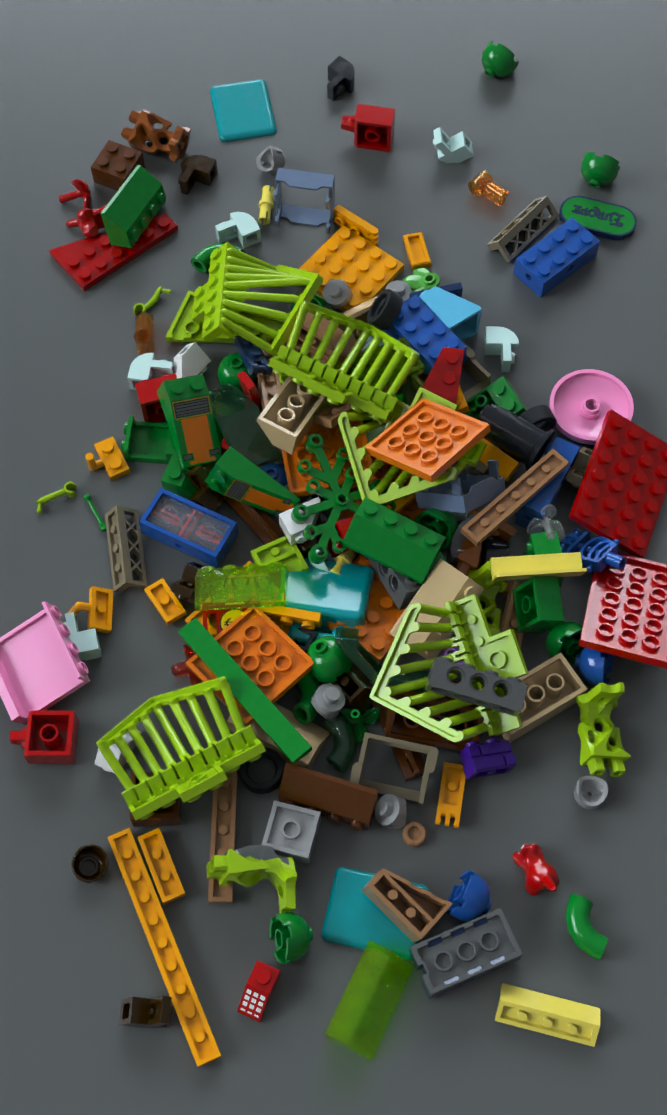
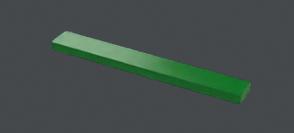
[177,617,312,765]

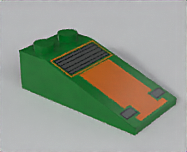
[157,374,222,470]
[205,446,300,516]

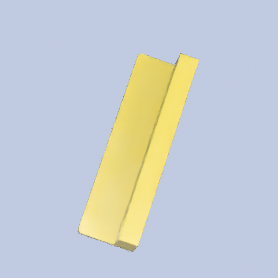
[490,552,587,581]
[495,983,600,1047]

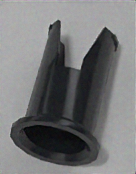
[477,404,555,471]

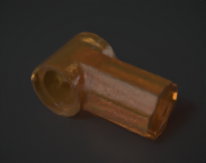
[468,170,509,205]
[134,313,155,355]

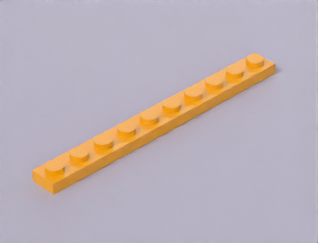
[107,827,222,1068]

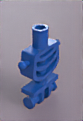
[560,528,627,573]

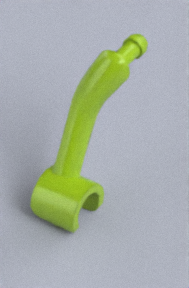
[133,286,171,317]
[36,481,77,514]

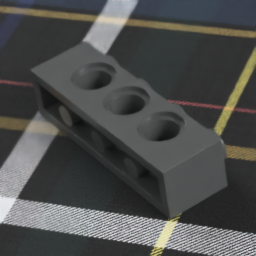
[365,556,422,610]
[425,657,528,716]

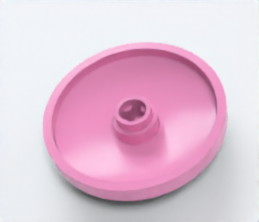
[549,369,634,445]

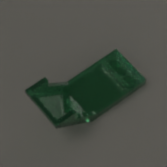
[208,383,283,467]
[335,627,429,692]

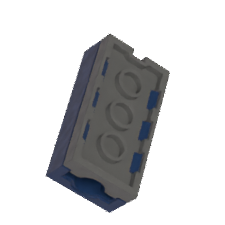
[409,908,523,999]

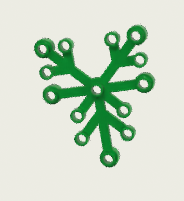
[291,434,396,564]

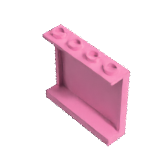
[0,601,90,725]

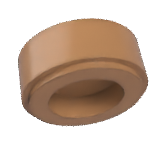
[402,822,426,848]

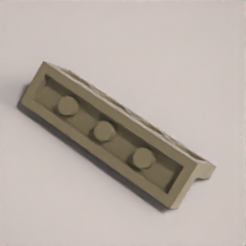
[487,196,559,262]
[105,505,148,593]

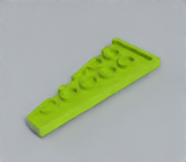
[165,290,291,343]

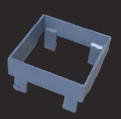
[273,168,335,234]
[415,460,506,513]

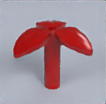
[59,179,92,209]

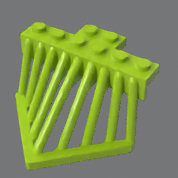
[192,242,324,356]
[268,300,420,422]
[337,387,487,505]
[370,594,529,743]
[96,676,266,820]

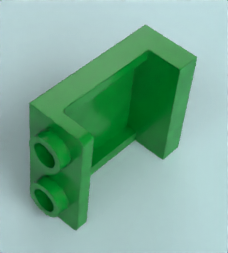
[121,415,175,464]

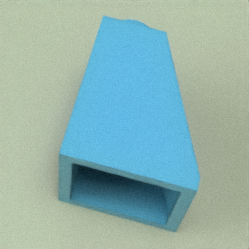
[419,286,482,342]

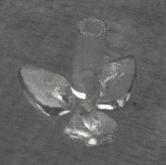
[526,504,565,540]

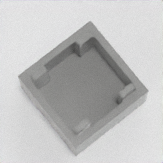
[262,800,321,865]

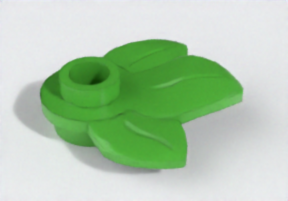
[403,268,440,292]

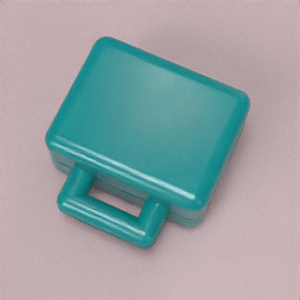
[210,79,277,142]
[275,558,374,645]
[321,867,429,961]

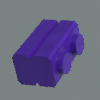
[459,738,517,779]

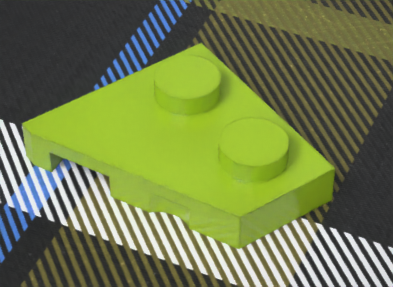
[250,536,309,573]

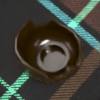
[71,844,109,884]

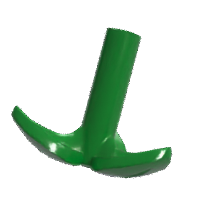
[341,708,380,743]

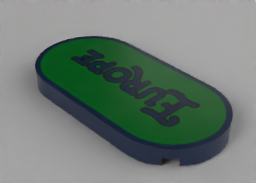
[559,196,637,240]

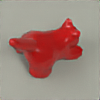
[66,205,106,237]
[512,843,560,896]

